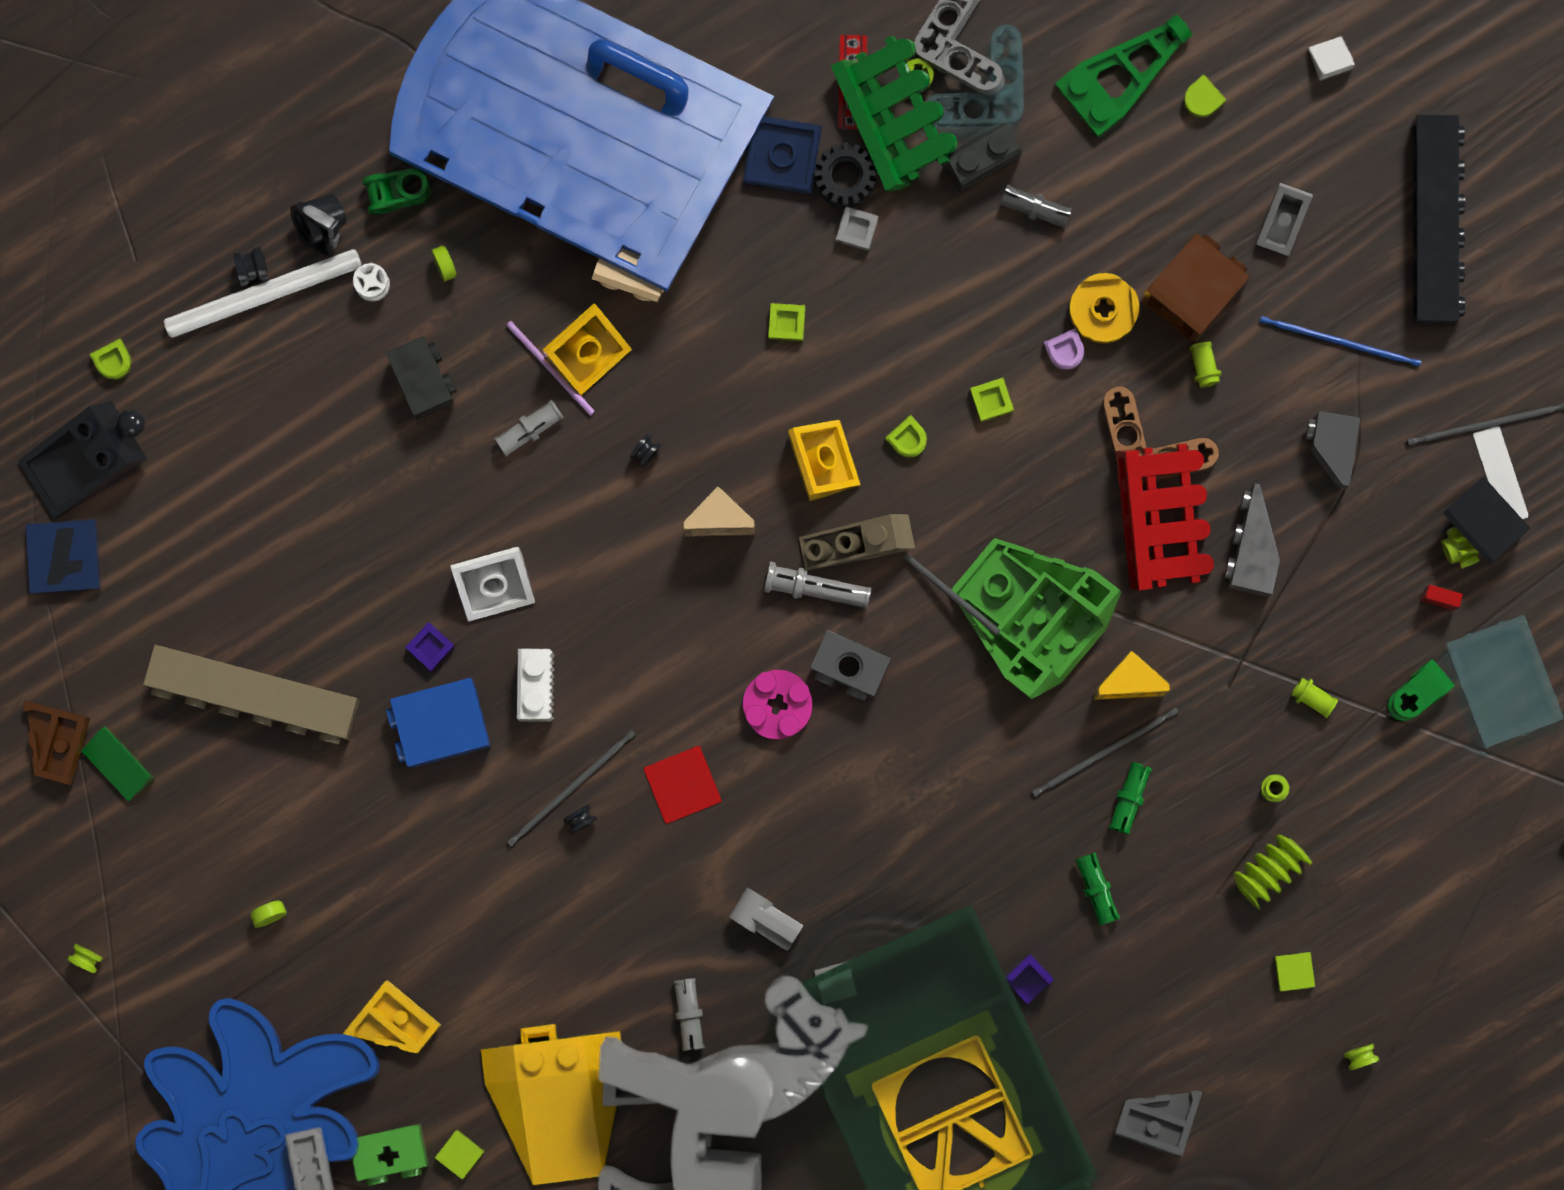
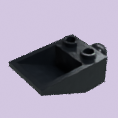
[18,401,147,519]

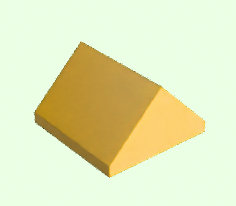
[543,304,632,395]
[788,419,861,502]
[1094,651,1170,700]

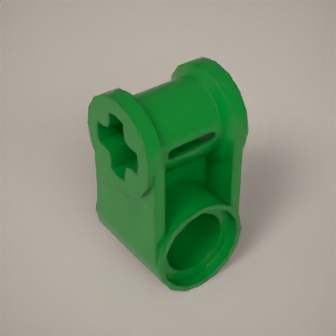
[362,168,431,215]
[1387,659,1455,721]

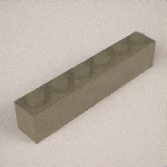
[143,645,360,745]

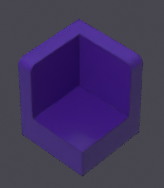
[1003,954,1054,1004]

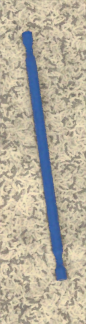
[1259,316,1421,367]

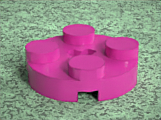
[743,670,812,740]

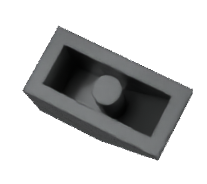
[1305,411,1360,490]

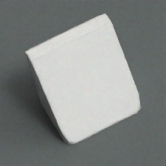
[1308,36,1355,80]

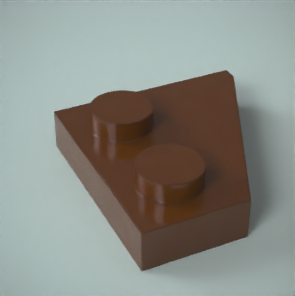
[23,700,90,785]

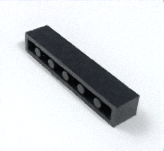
[1413,115,1465,326]

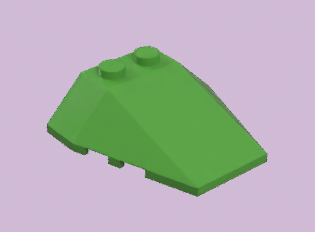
[951,538,1121,699]

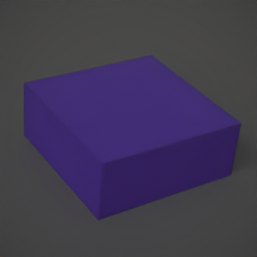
[405,622,455,672]

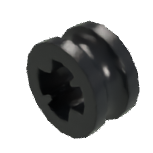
[629,433,662,468]
[563,804,598,835]

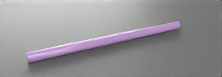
[506,321,595,416]

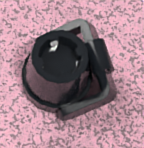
[290,194,346,256]

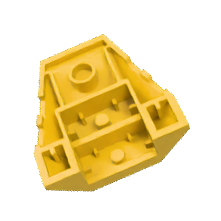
[481,1031,621,1185]

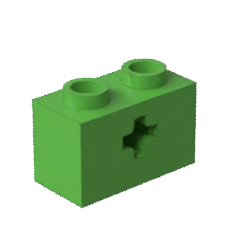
[353,1124,429,1186]

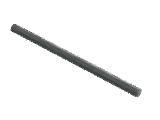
[903,553,1001,636]

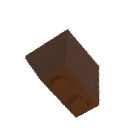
[1141,233,1250,345]

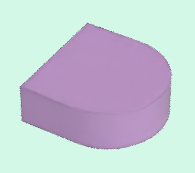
[1043,328,1084,370]

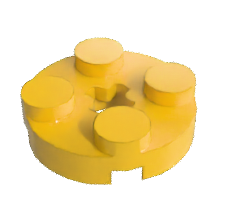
[1069,273,1139,344]

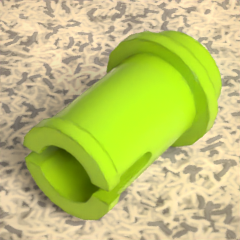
[1189,341,1222,387]
[1291,677,1338,718]
[1261,774,1289,802]

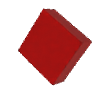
[1421,584,1463,610]

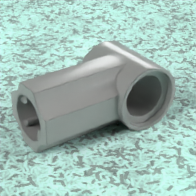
[729,888,804,951]

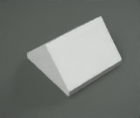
[451,547,535,622]

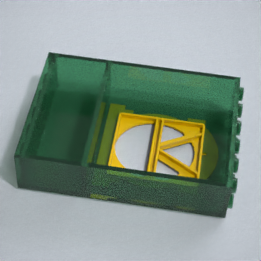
[801,904,1098,1190]

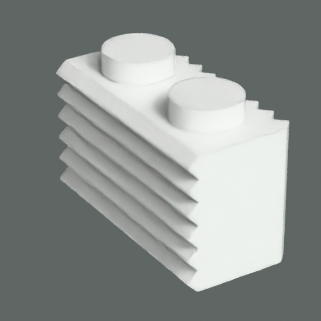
[517,649,555,722]

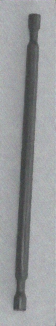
[1407,403,1564,446]
[1032,707,1179,797]
[507,729,636,847]

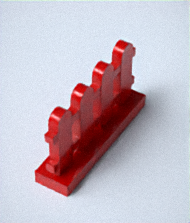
[1116,443,1214,590]

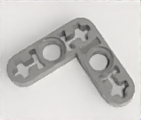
[914,0,1005,96]

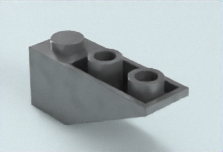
[1224,483,1280,597]

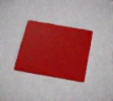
[644,746,722,824]

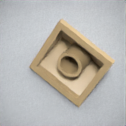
[684,487,755,537]

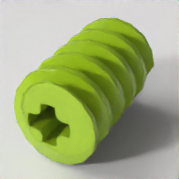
[1233,834,1312,910]

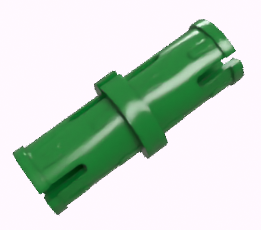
[1108,762,1152,835]
[1075,852,1120,926]

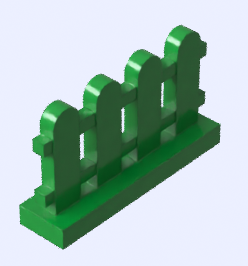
[831,36,958,191]

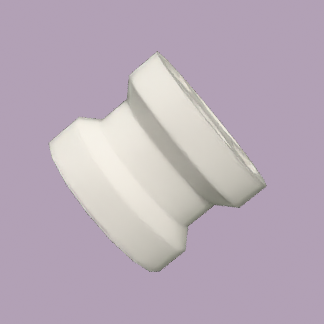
[353,263,390,302]

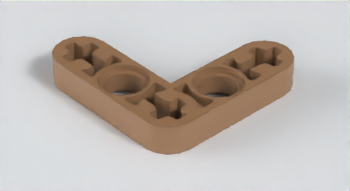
[1103,387,1219,485]

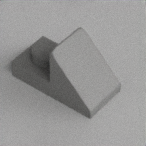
[1257,183,1313,256]

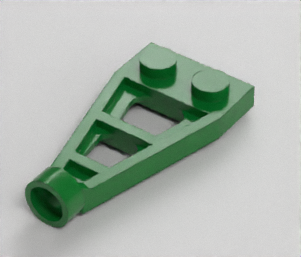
[1055,14,1193,138]

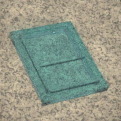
[1445,615,1564,748]

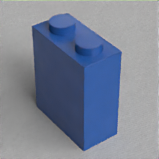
[386,678,491,769]

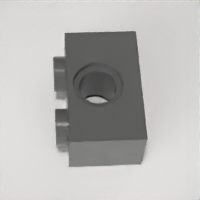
[810,630,891,701]

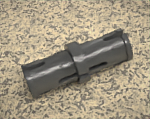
[1000,185,1072,229]

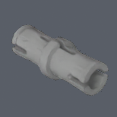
[494,400,564,457]
[673,978,705,1051]

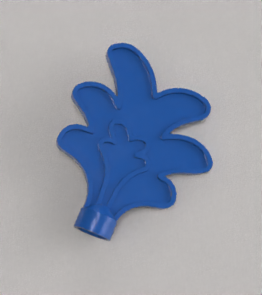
[136,998,380,1190]

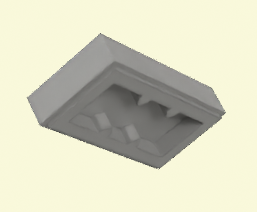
[285,1127,334,1190]

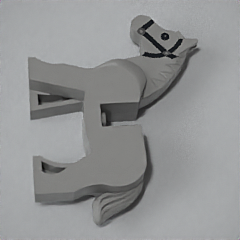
[598,976,867,1190]

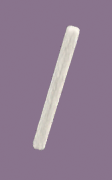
[164,249,361,337]

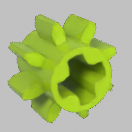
[1441,527,1479,569]

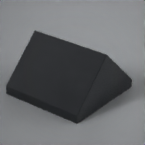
[1443,476,1531,564]

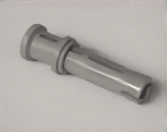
[764,561,871,609]

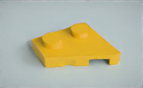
[343,980,441,1053]

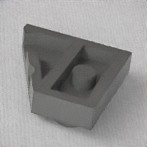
[1114,1090,1202,1158]

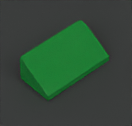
[81,726,154,802]

